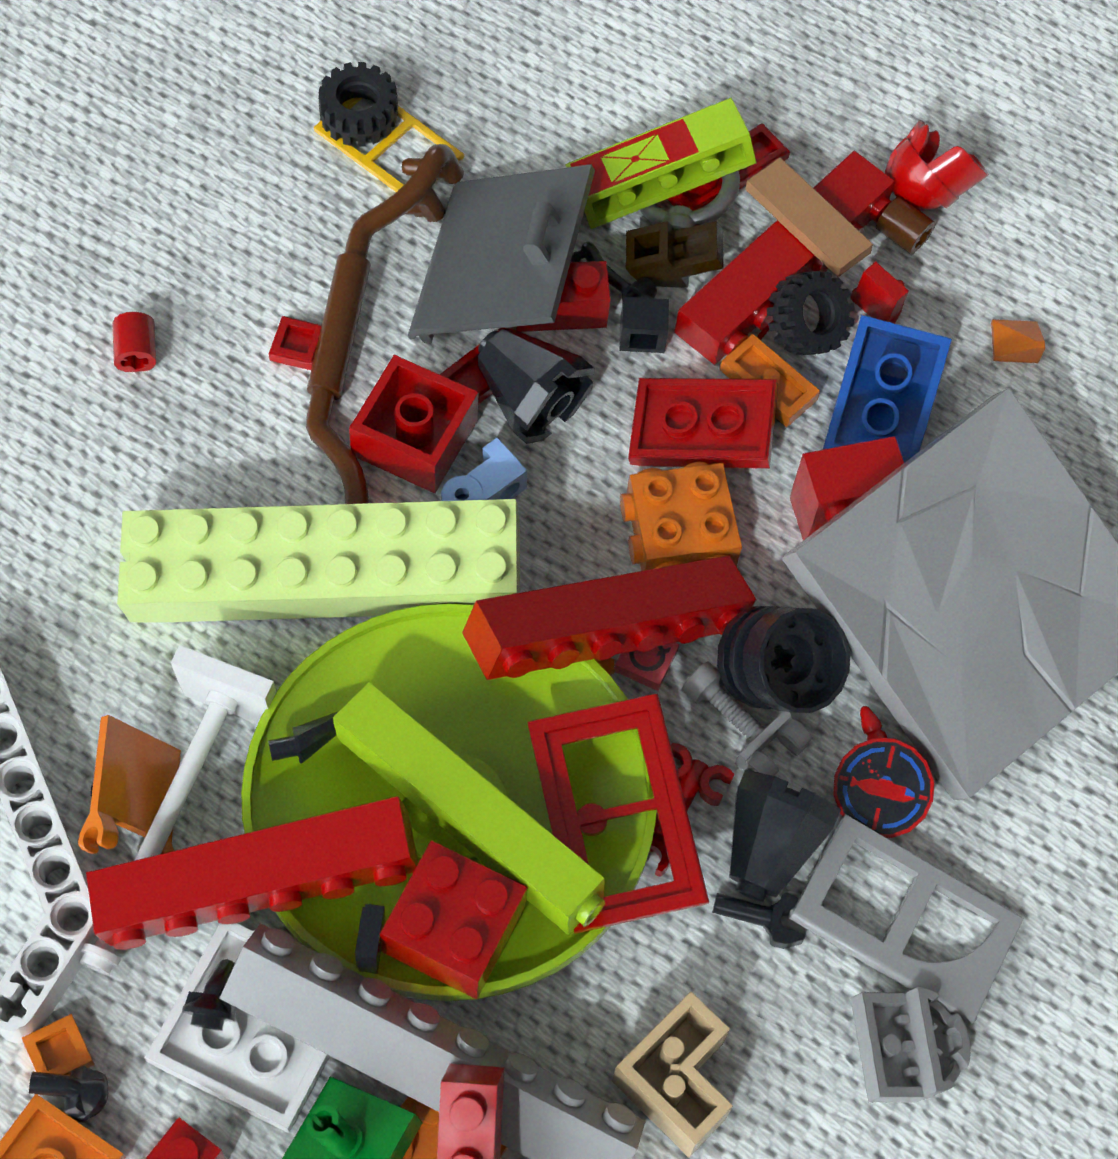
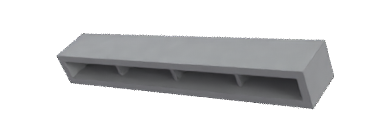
[219,923,646,1159]

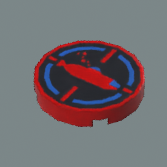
[833,737,934,838]

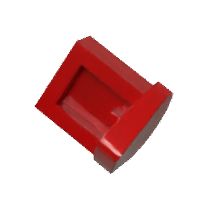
[850,261,909,324]

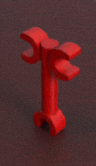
[649,743,734,877]

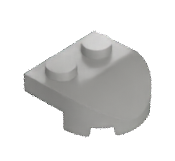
[850,987,971,1102]

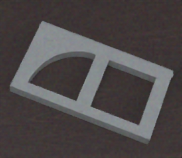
[789,814,1024,1025]

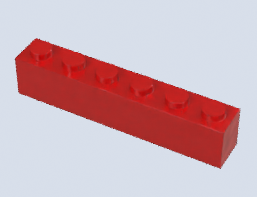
[674,150,895,365]
[462,555,757,680]
[86,796,418,950]

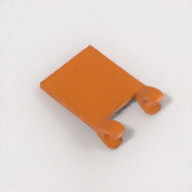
[78,715,181,854]

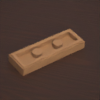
[745,158,873,277]

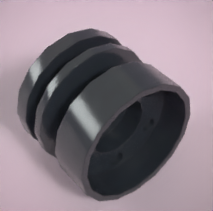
[717,606,850,713]

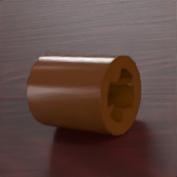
[876,196,936,255]

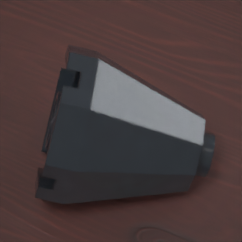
[478,328,595,444]
[729,769,841,902]

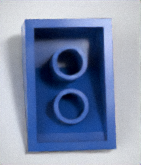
[823,315,952,463]

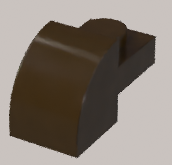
[626,221,723,288]

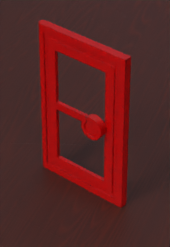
[527,694,710,934]

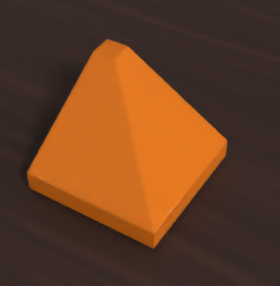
[991,319,1045,363]

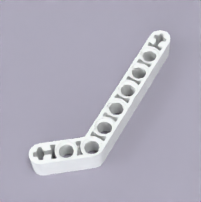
[0,666,97,1043]

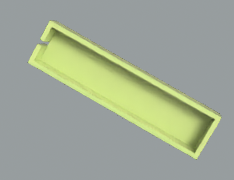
[117,499,520,622]

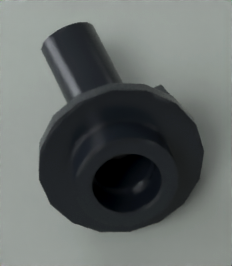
[182,959,237,1031]
[29,1066,108,1123]

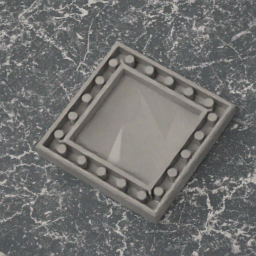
[781,388,1118,800]

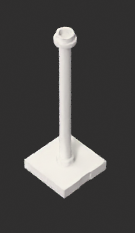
[80,645,276,975]

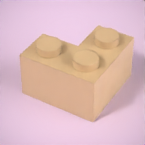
[612,992,733,1157]

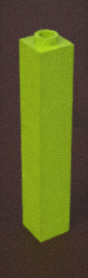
[333,682,605,935]

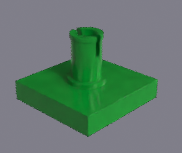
[282,1076,423,1159]

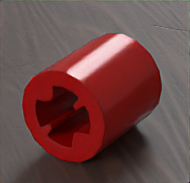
[112,312,156,372]

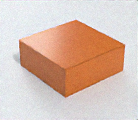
[22,1014,95,1075]

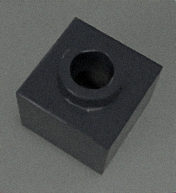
[619,295,669,353]

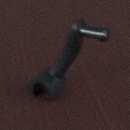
[571,241,657,301]

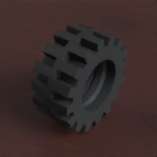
[318,62,398,147]
[767,271,855,355]

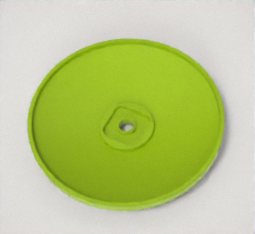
[241,604,656,1001]

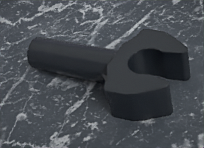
[712,893,805,949]

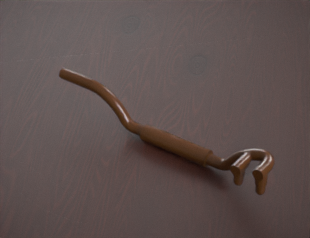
[306,144,464,504]

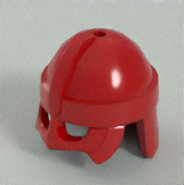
[885,120,989,211]

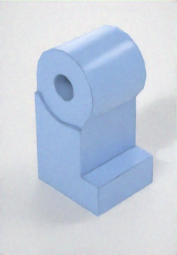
[441,438,527,501]

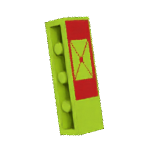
[565,97,756,229]

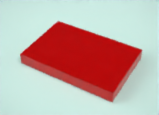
[628,378,778,469]

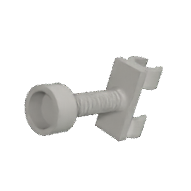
[682,661,813,776]

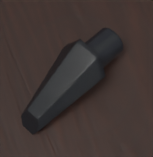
[268,711,339,764]

